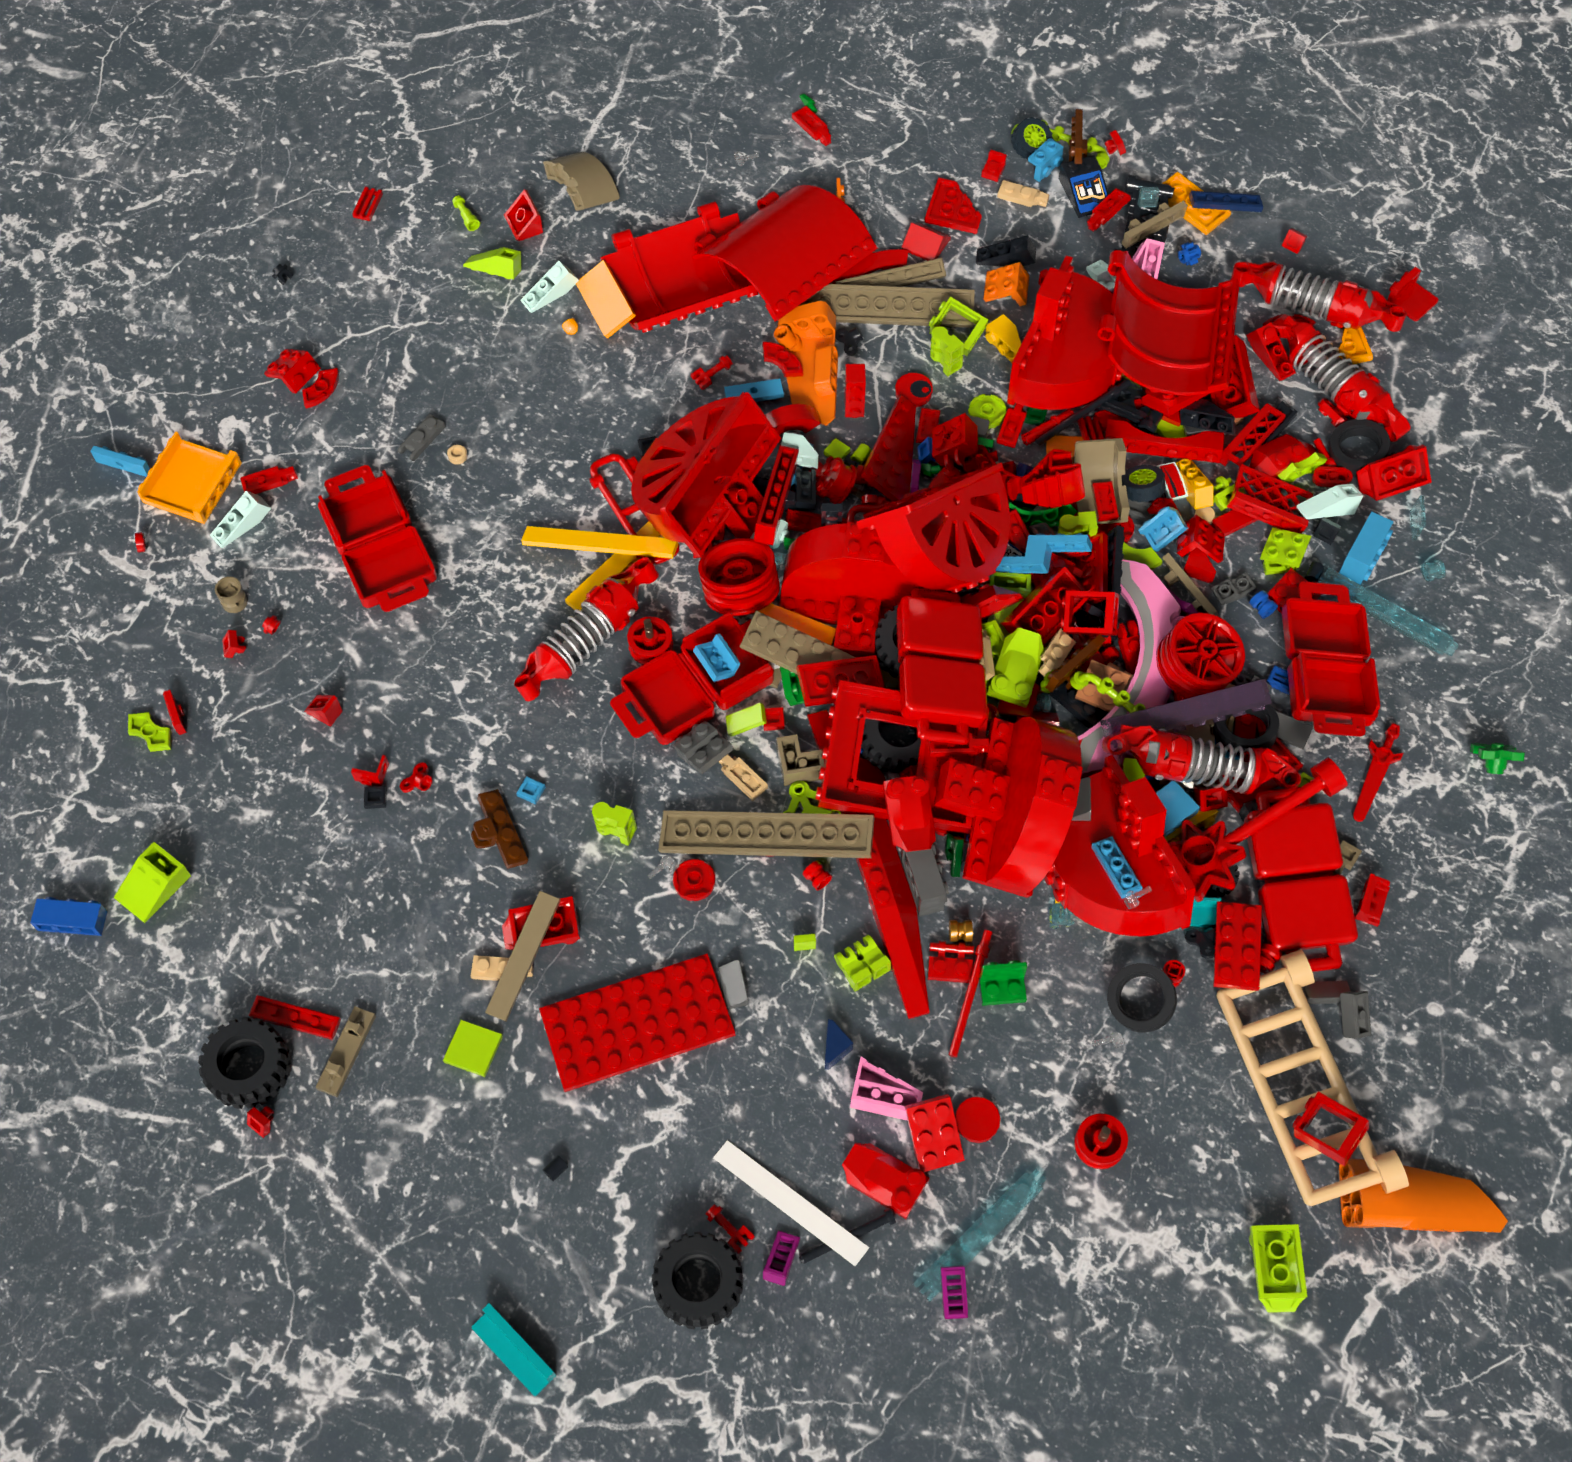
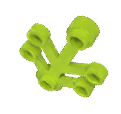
[783,781,841,814]

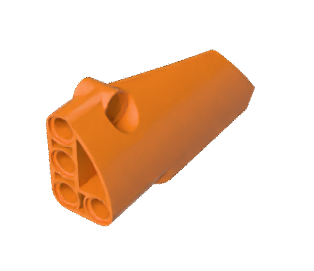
[774,301,838,426]
[1339,1158,1508,1233]

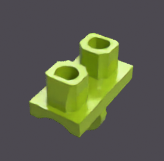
[1213,476,1247,511]

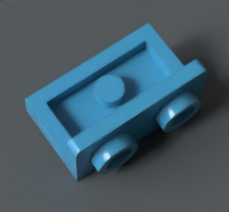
[1028,138,1064,182]
[1138,506,1188,552]
[693,634,740,682]

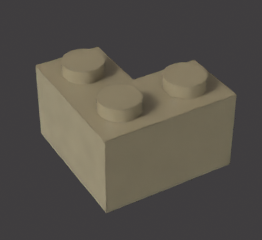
[776,734,825,786]

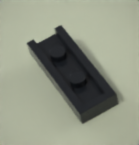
[1249,401,1298,446]
[795,467,816,510]

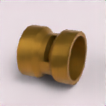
[949,920,973,942]

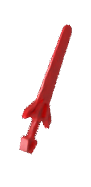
[1353,723,1403,822]

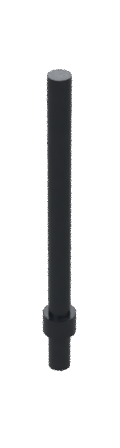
[1036,379,1132,446]

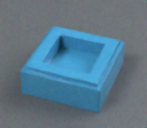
[516,776,546,805]

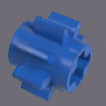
[1178,242,1201,266]

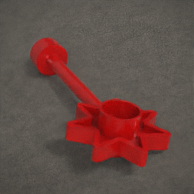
[1168,757,1348,902]

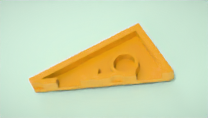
[1339,327,1373,365]

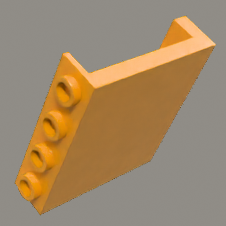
[137,431,242,524]

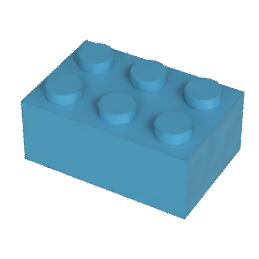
[1338,511,1394,587]

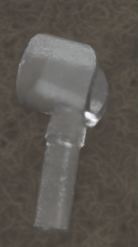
[734,152,759,166]
[647,856,676,879]
[1124,886,1152,909]
[1092,1032,1125,1048]

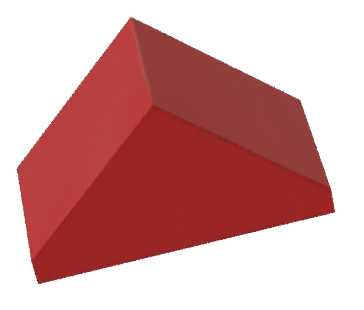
[1184,547,1216,583]
[304,695,343,727]
[1194,785,1228,812]

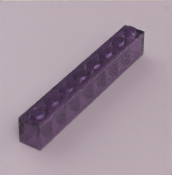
[1100,679,1272,748]

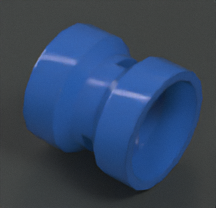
[1249,590,1278,619]

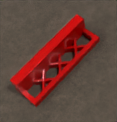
[1220,403,1286,467]

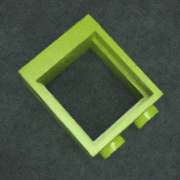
[928,297,988,356]

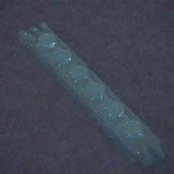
[1318,568,1459,656]
[913,1169,1046,1302]

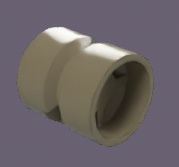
[215,577,248,613]

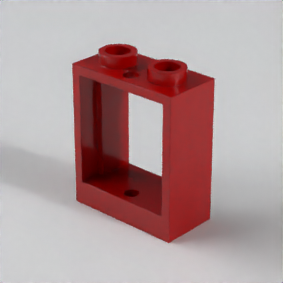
[1061,591,1119,636]
[1292,1091,1369,1166]

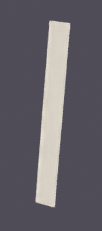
[713,1140,869,1266]

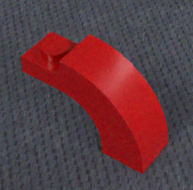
[765,404,821,435]

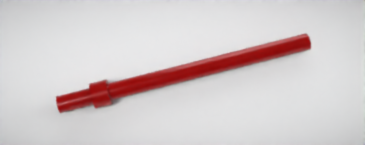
[948,930,993,1058]

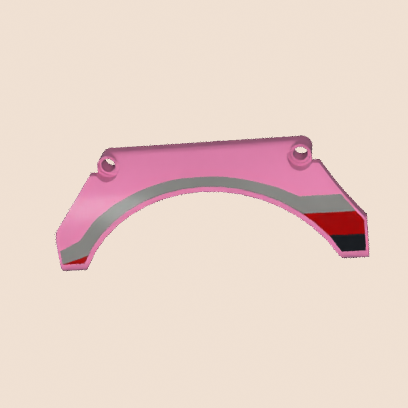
[1078,559,1184,778]

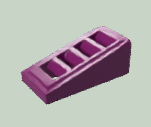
[763,1230,800,1286]
[941,1266,968,1319]

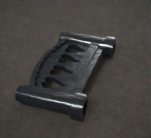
[1113,174,1174,258]
[1089,377,1163,436]

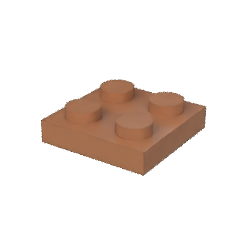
[1075,660,1131,713]

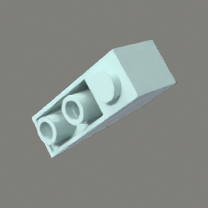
[521,261,579,313]
[1296,484,1363,519]
[210,491,271,548]

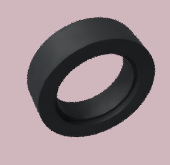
[1329,419,1390,476]
[1213,695,1279,756]
[1107,963,1177,1032]

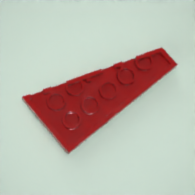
[860,395,916,501]

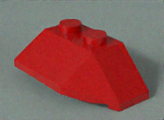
[1247,434,1318,491]
[961,584,1025,620]

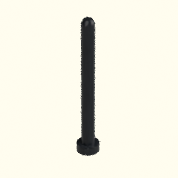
[799,1208,896,1264]

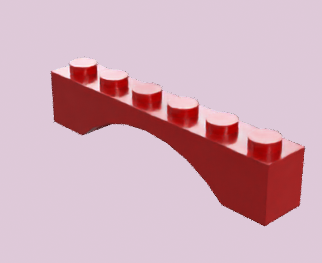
[1105,419,1224,463]

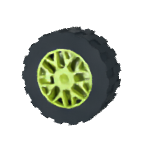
[1011,117,1053,160]
[1122,464,1166,502]

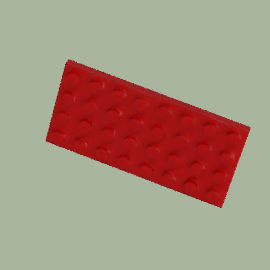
[539,953,736,1092]

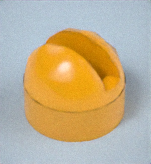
[562,318,578,335]

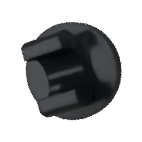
[272,264,293,285]

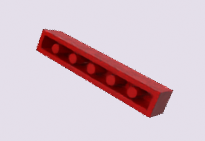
[754,445,799,545]

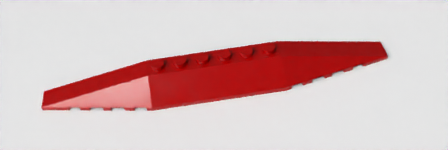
[807,710,930,1019]

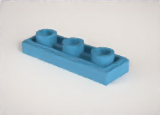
[724,379,784,402]
[91,446,150,477]
[1092,836,1142,899]

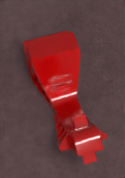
[963,445,1085,508]

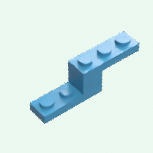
[996,533,1093,573]

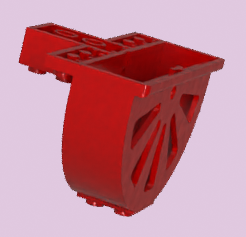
[1007,255,1123,410]
[631,392,781,557]
[856,462,1010,593]
[779,522,942,658]
[934,717,1083,898]
[1044,755,1196,936]

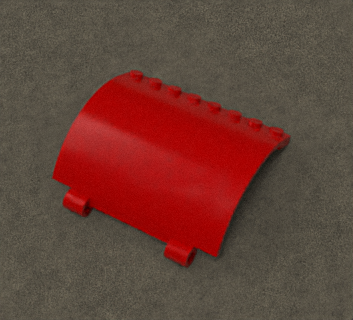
[692,185,878,322]
[600,201,758,333]
[1097,250,1239,396]

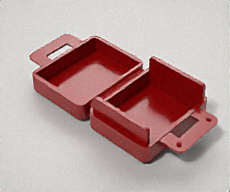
[318,465,437,612]
[1281,582,1380,737]
[897,588,988,745]
[610,612,774,745]
[1244,787,1358,972]

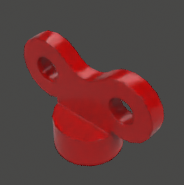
[399,762,432,793]

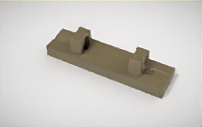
[1121,200,1188,249]
[1162,552,1219,617]
[315,1006,376,1097]

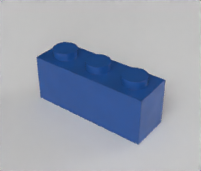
[30,897,107,936]

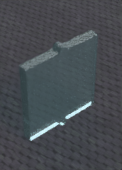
[1410,495,1426,540]

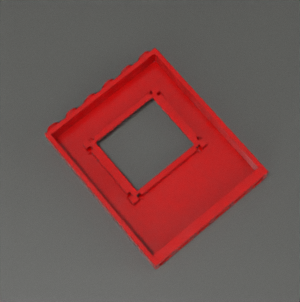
[815,680,989,834]

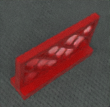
[1227,464,1313,534]

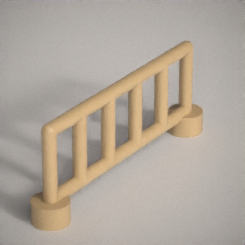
[1216,949,1409,1206]

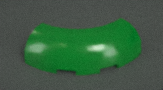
[1008,501,1078,530]

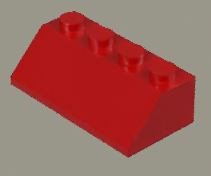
[1210,335,1260,418]
[1001,566,1089,645]

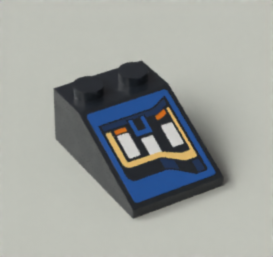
[1058,155,1109,218]

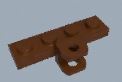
[1069,109,1087,164]
[1045,634,1106,693]
[471,789,528,869]

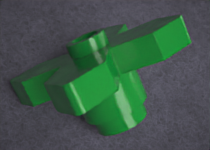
[1470,743,1525,774]

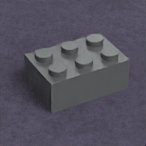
[901,843,949,917]

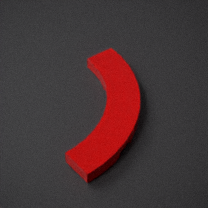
[832,249,909,284]

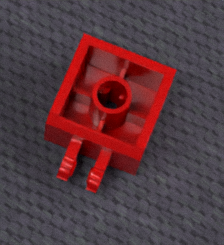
[932,413,978,471]

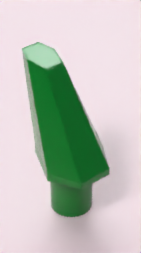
[799,94,817,113]
[912,462,942,477]

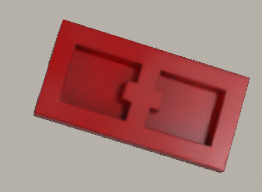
[1355,873,1390,927]

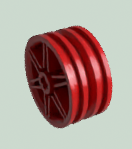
[698,538,780,616]
[1156,613,1245,700]

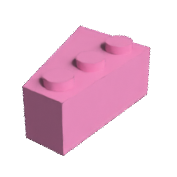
[1112,238,1165,293]
[850,1057,923,1121]

